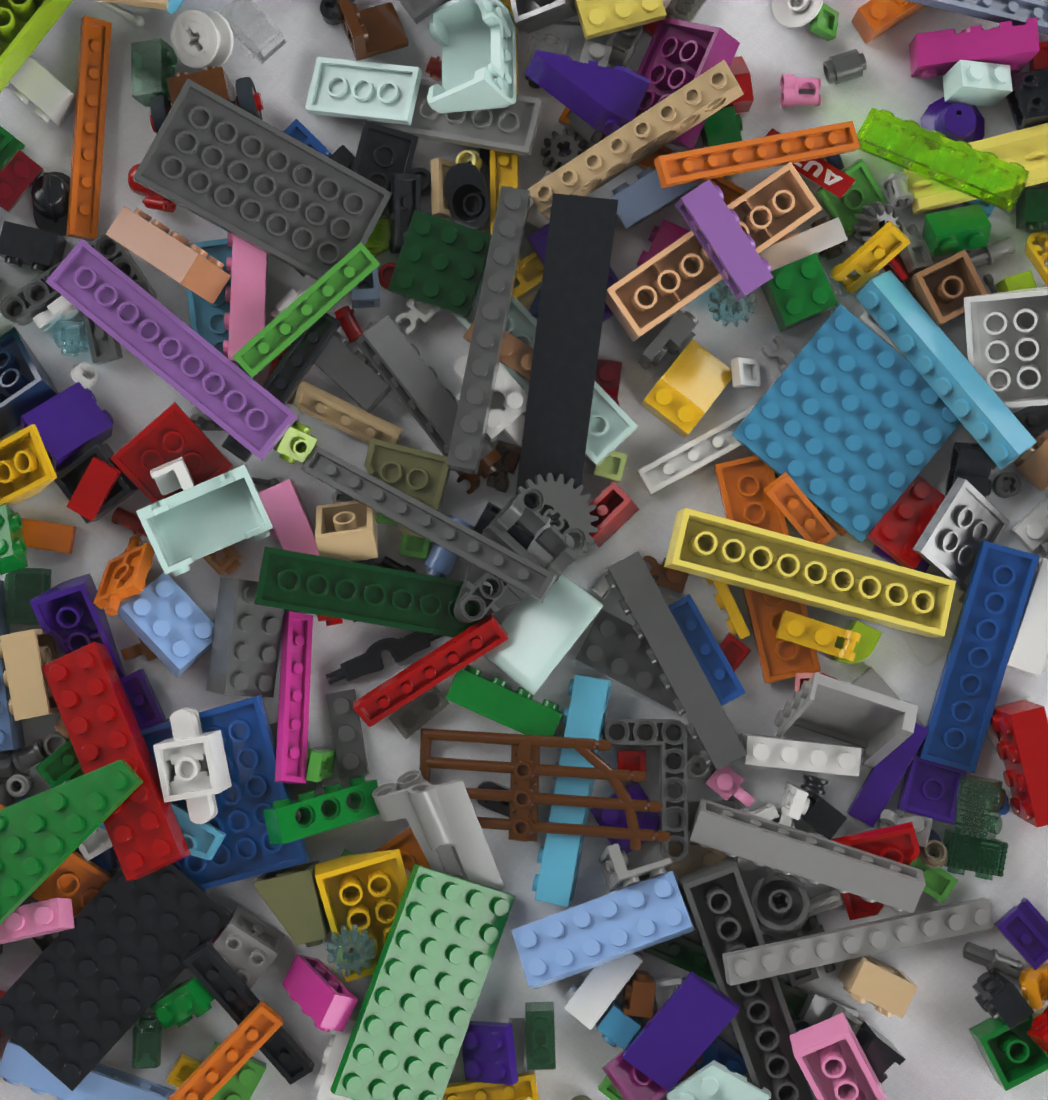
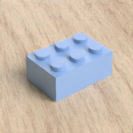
[119,573,215,678]

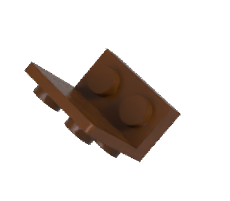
[337,0,409,61]

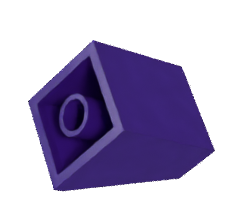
[21,382,114,475]

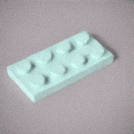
[305,57,423,125]

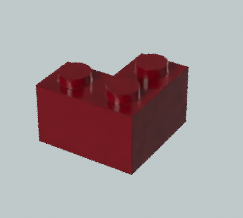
[0,149,44,212]

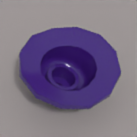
[921,97,985,152]

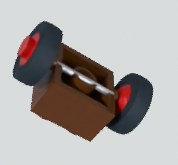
[150,66,264,134]

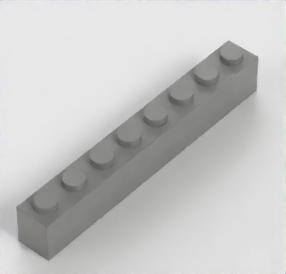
[690,798,926,913]

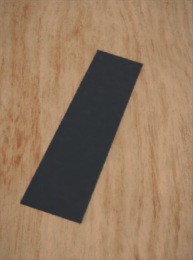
[515,193,618,509]

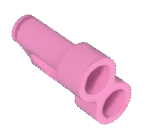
[780,74,821,108]

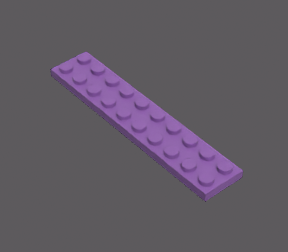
[45,239,299,461]

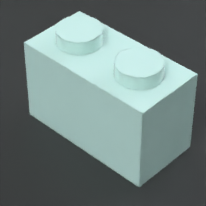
[942,60,1013,107]

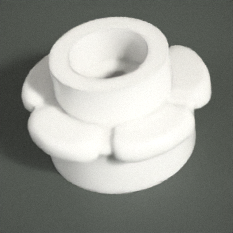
[70,362,98,389]

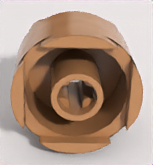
[1013,429,1048,492]

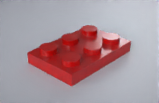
[867,475,945,570]

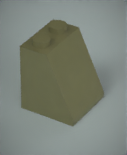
[254,860,331,947]

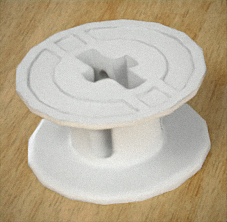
[171,10,234,68]

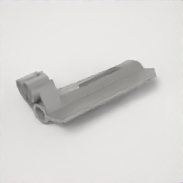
[372,770,505,891]

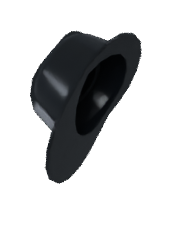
[444,163,491,230]
[31,172,70,236]

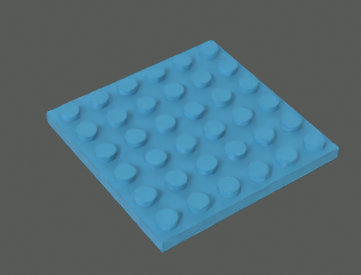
[731,304,961,543]

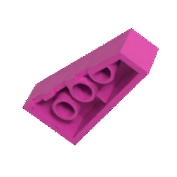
[909,17,1039,80]

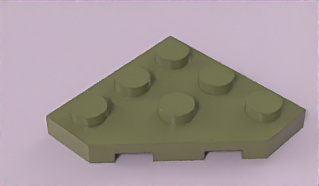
[364,438,450,539]

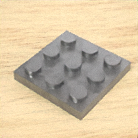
[913,477,1010,592]

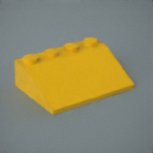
[315,849,408,982]

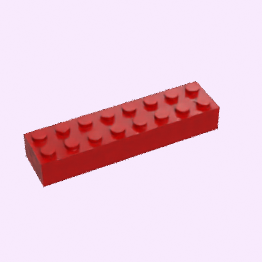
[42,642,191,881]

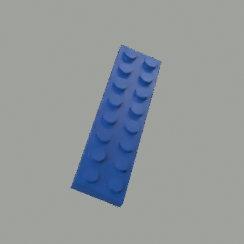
[917,540,1040,774]

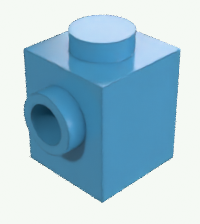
[596,1000,641,1050]

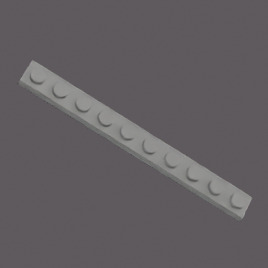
[722,897,994,986]

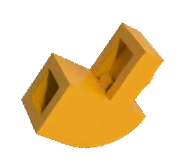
[1018,964,1048,1009]

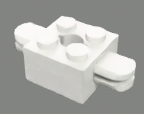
[454,355,528,448]
[153,707,232,824]

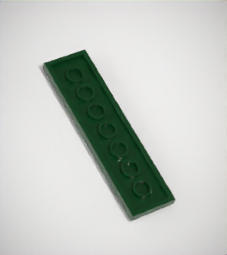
[254,547,491,638]

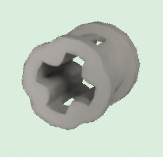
[883,172,914,210]

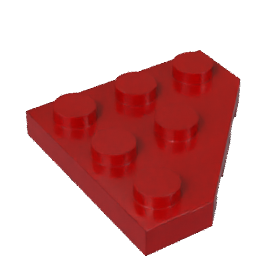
[831,822,921,920]

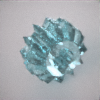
[708,284,756,327]
[326,924,376,977]

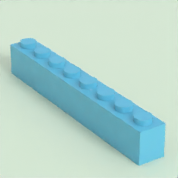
[855,270,1037,470]
[532,674,613,907]

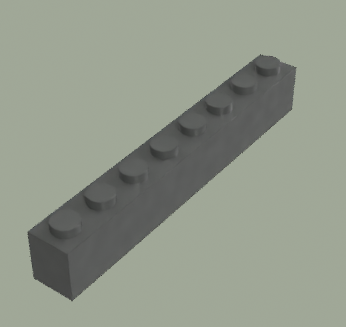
[605,551,747,771]

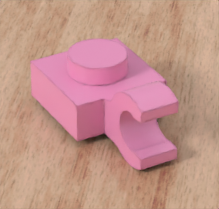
[704,765,755,808]

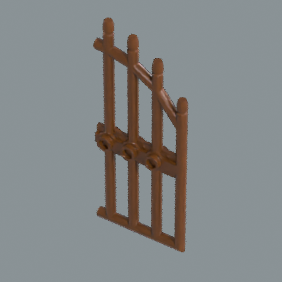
[419,728,670,850]

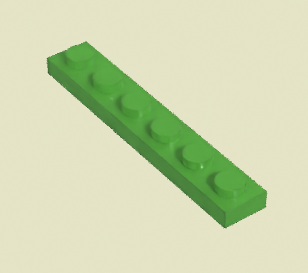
[232,242,380,378]

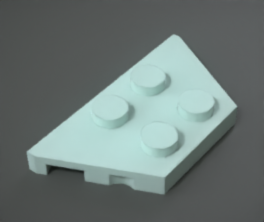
[667,1060,771,1100]

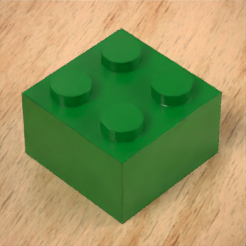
[761,253,838,332]
[969,1014,1048,1091]

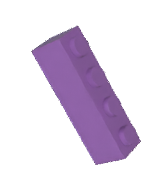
[675,179,773,301]

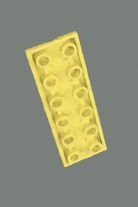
[902,123,1048,215]

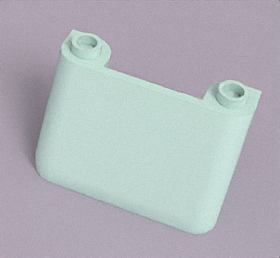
[427,0,517,114]
[136,464,273,577]
[484,574,603,695]

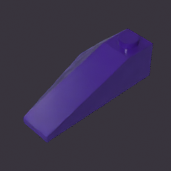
[524,50,651,136]

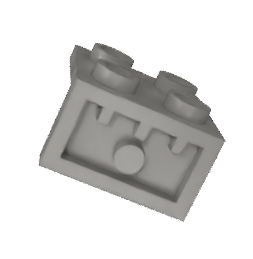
[598,843,672,891]
[212,905,285,989]

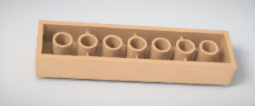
[605,162,822,342]

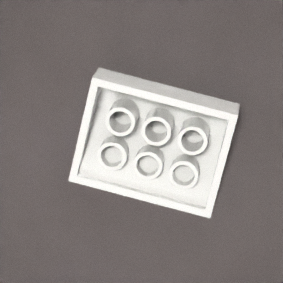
[964,287,1048,408]

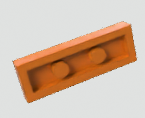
[764,472,838,545]

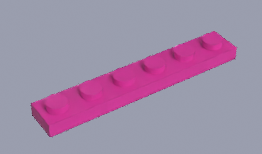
[275,611,313,785]

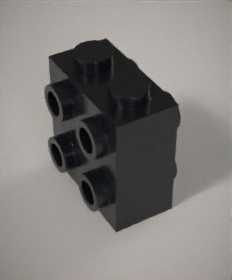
[1006,69,1048,130]

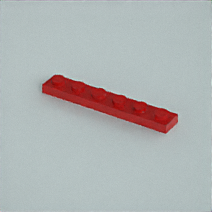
[353,613,508,727]

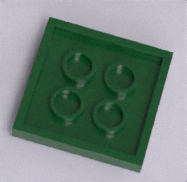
[388,210,492,318]

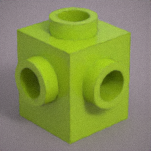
[273,422,318,464]

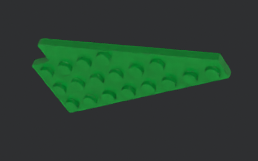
[0,760,144,925]

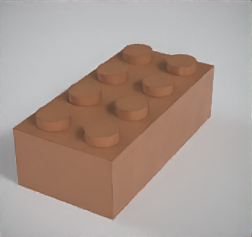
[105,206,231,304]

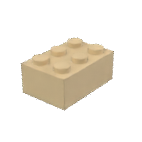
[0,629,59,721]

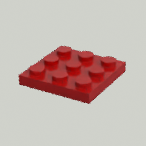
[110,402,233,503]

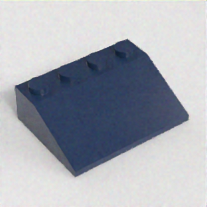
[0,327,59,439]

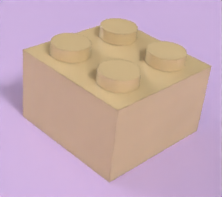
[315,500,378,562]
[838,955,918,1018]

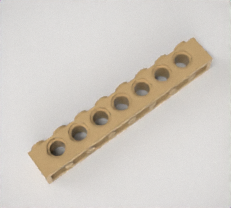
[527,60,744,220]

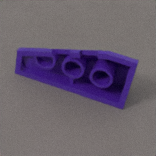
[29,573,126,678]

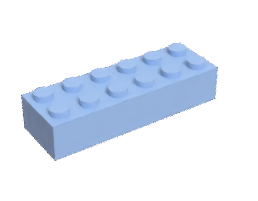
[511,871,696,989]

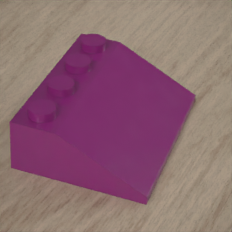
[634,17,740,150]

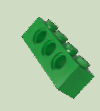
[263,776,380,845]

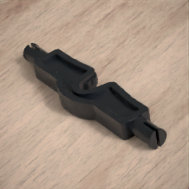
[326,631,444,685]

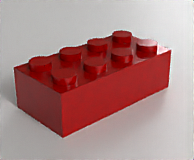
[990,700,1048,828]

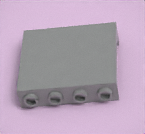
[774,672,918,768]

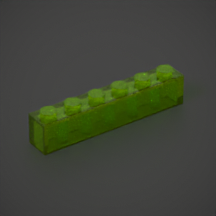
[857,108,1029,213]

